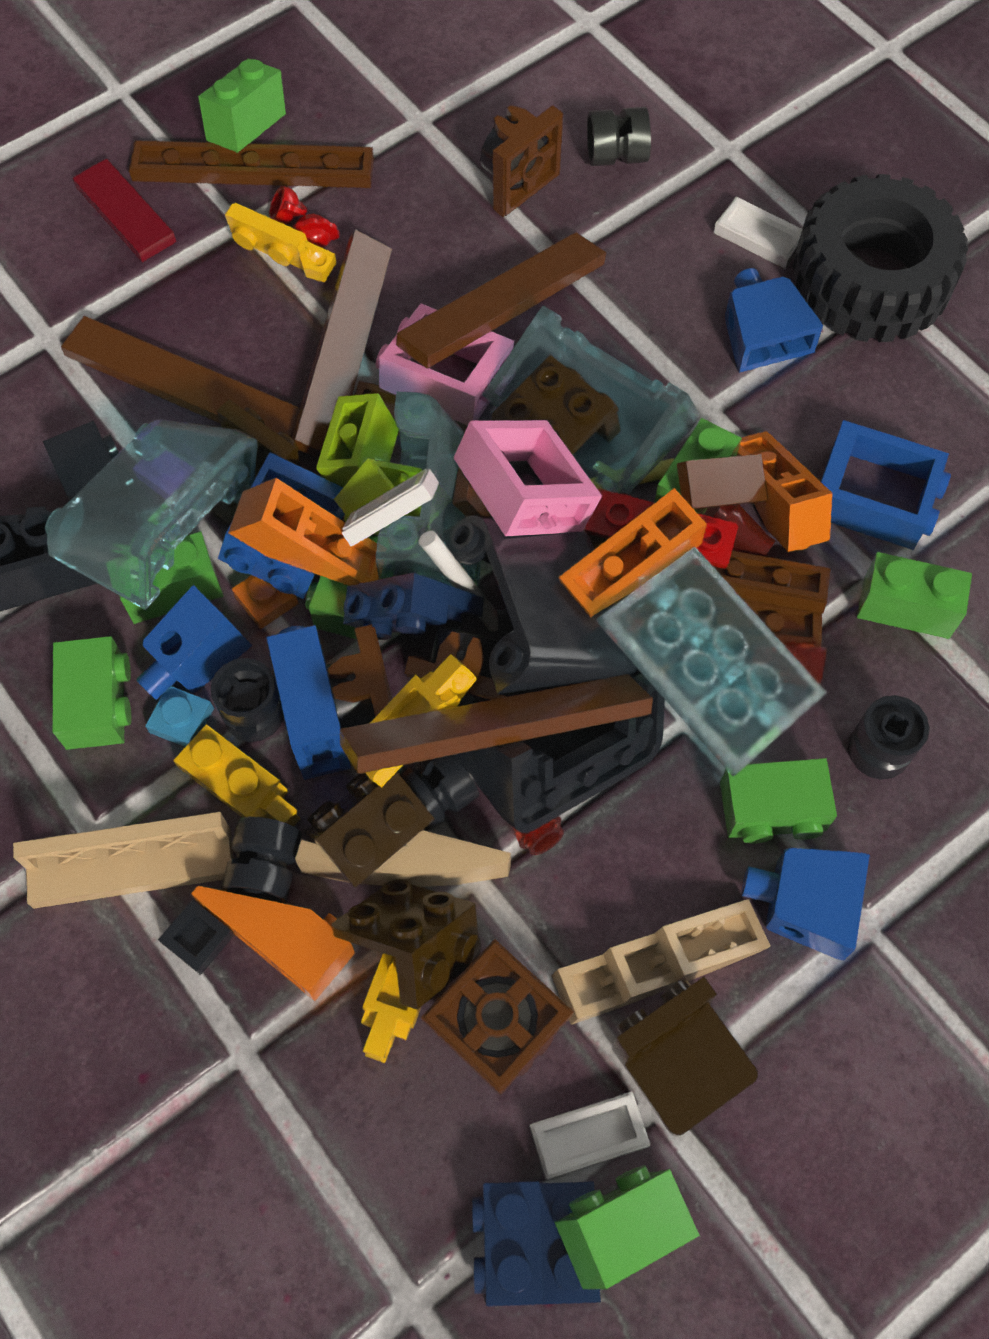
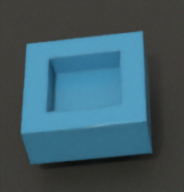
[145,686,214,747]

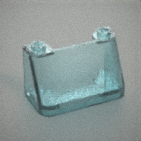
[482,306,700,494]
[376,391,482,587]
[45,419,257,610]

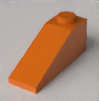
[737,431,833,552]
[228,478,387,586]
[559,488,707,617]
[191,886,355,1002]

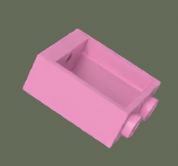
[376,303,514,425]
[453,420,602,537]

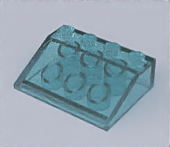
[596,547,827,776]

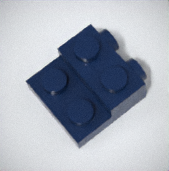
[343,573,484,640]
[472,1181,601,1306]

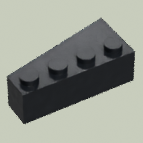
[0,499,149,611]

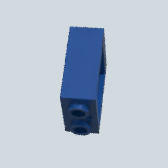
[821,420,951,550]
[218,453,345,599]
[267,625,351,780]

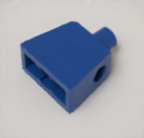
[725,268,823,373]
[136,585,252,700]
[741,848,870,961]

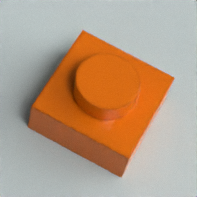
[232,575,299,629]

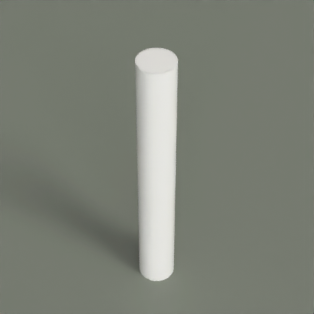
[419,531,498,632]

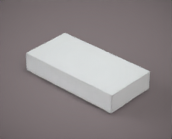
[714,197,802,269]
[341,469,439,547]
[529,1091,651,1181]

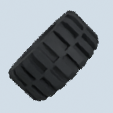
[792,174,968,343]

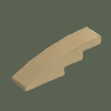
[295,830,511,887]
[551,899,770,1025]

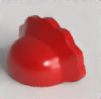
[269,186,307,225]
[293,214,340,248]

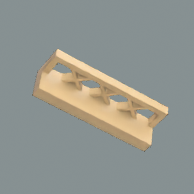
[13,812,233,909]

